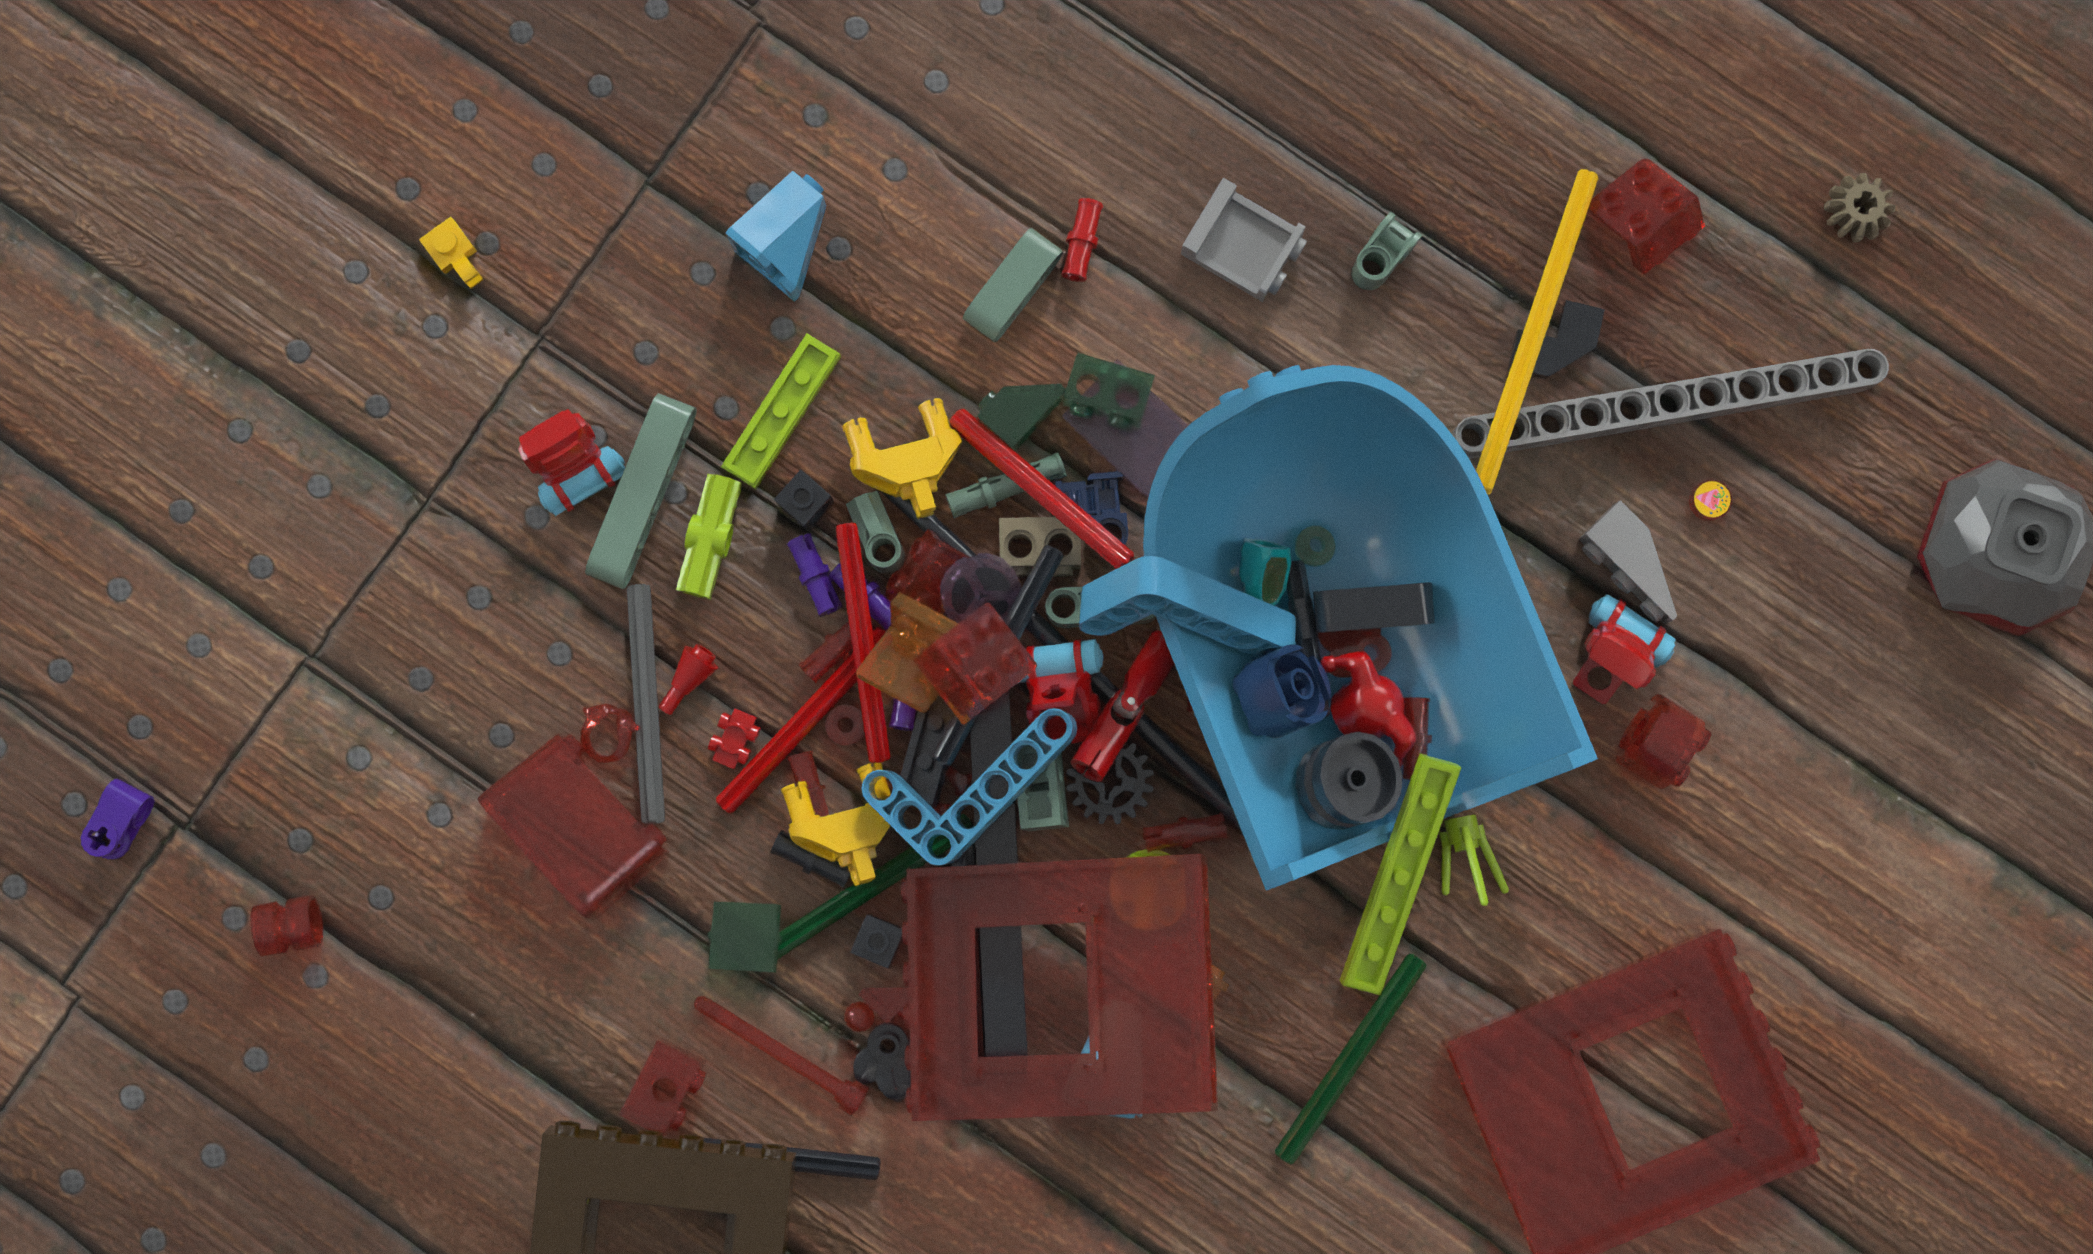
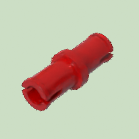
[1061,198,1103,282]

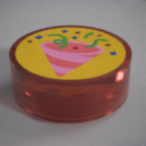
[1689,479,1732,521]

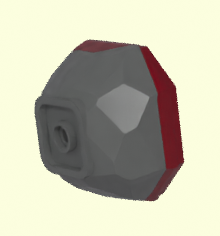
[1917,458,2093,636]

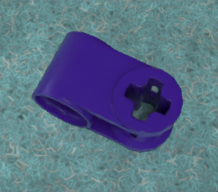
[81,779,154,860]

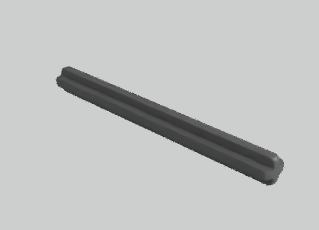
[627,584,665,824]

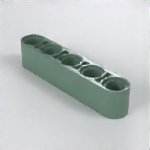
[585,393,697,589]

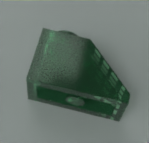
[977,384,1067,452]

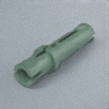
[945,452,1067,519]

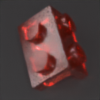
[885,529,977,630]

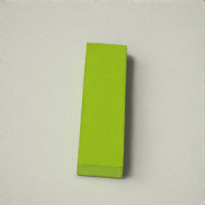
[721,333,841,490]

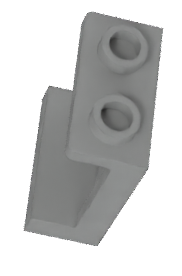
[1181,178,1307,302]

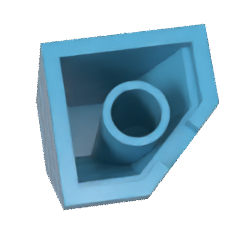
[725,171,826,302]

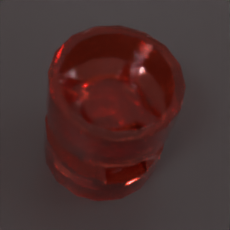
[250,895,324,957]

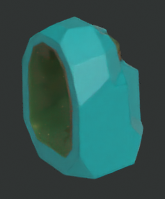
[1239,538,1291,606]

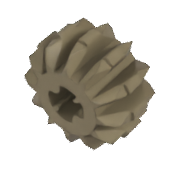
[1824,173,1896,243]

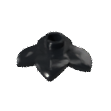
[853,1022,935,1102]

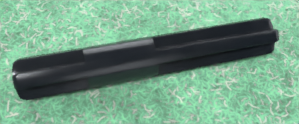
[1286,560,1330,718]

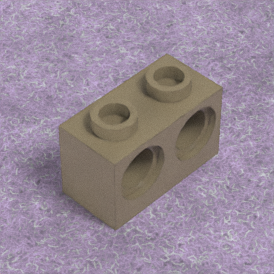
[999,517,1081,578]

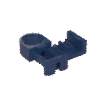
[1055,471,1128,545]

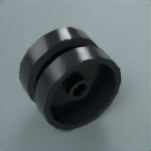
[1295,732,1402,830]

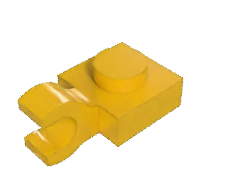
[419,217,483,289]

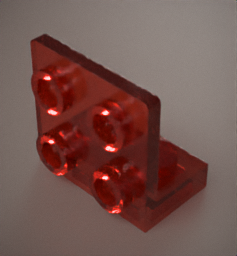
[913,603,1037,725]

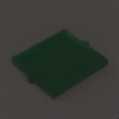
[708,901,782,973]

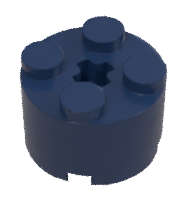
[1232,644,1331,738]

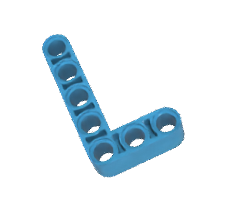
[1079,556,1296,658]
[861,708,1077,865]

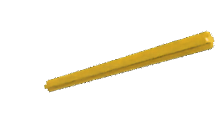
[1476,169,1598,495]

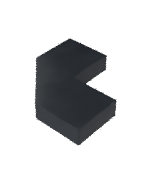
[1507,300,1605,379]

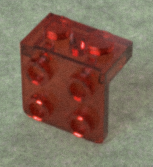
[1588,159,1705,275]

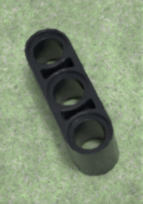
[1313,582,1435,632]

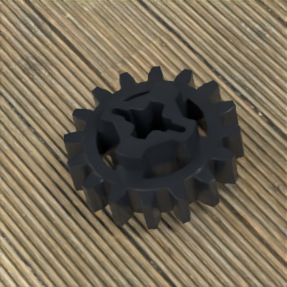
[1066,743,1154,825]

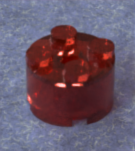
[1616,694,1711,789]

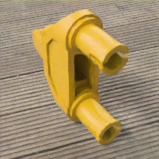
[842,398,962,519]
[781,762,891,886]

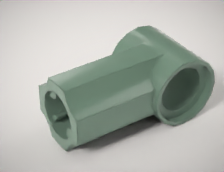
[846,491,905,574]

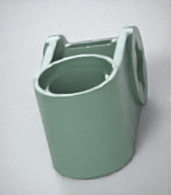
[1351,211,1423,290]

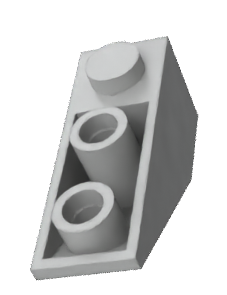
[1579,500,1677,624]

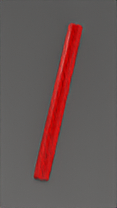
[949,409,1135,569]
[836,522,890,763]
[716,627,894,814]

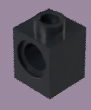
[774,469,835,532]
[850,914,907,969]

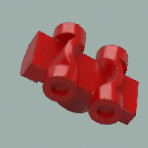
[707,708,761,770]

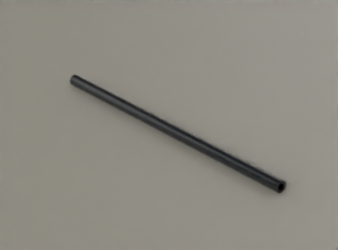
[879,490,1242,832]

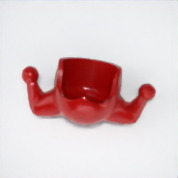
[1321,651,1417,768]

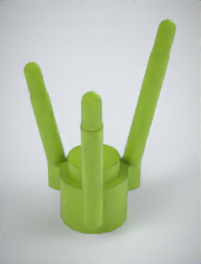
[1439,815,1509,906]

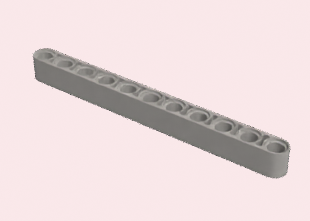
[1452,349,1889,458]

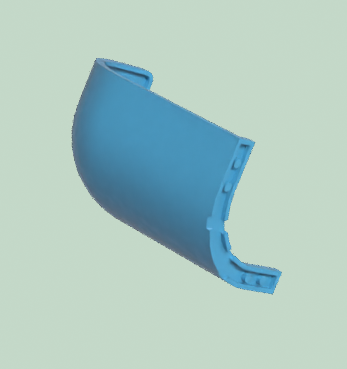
[1143,365,1598,891]

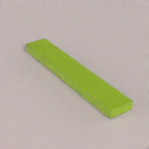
[1339,753,1461,995]

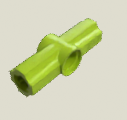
[676,474,742,600]

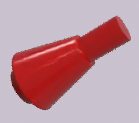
[658,644,718,715]

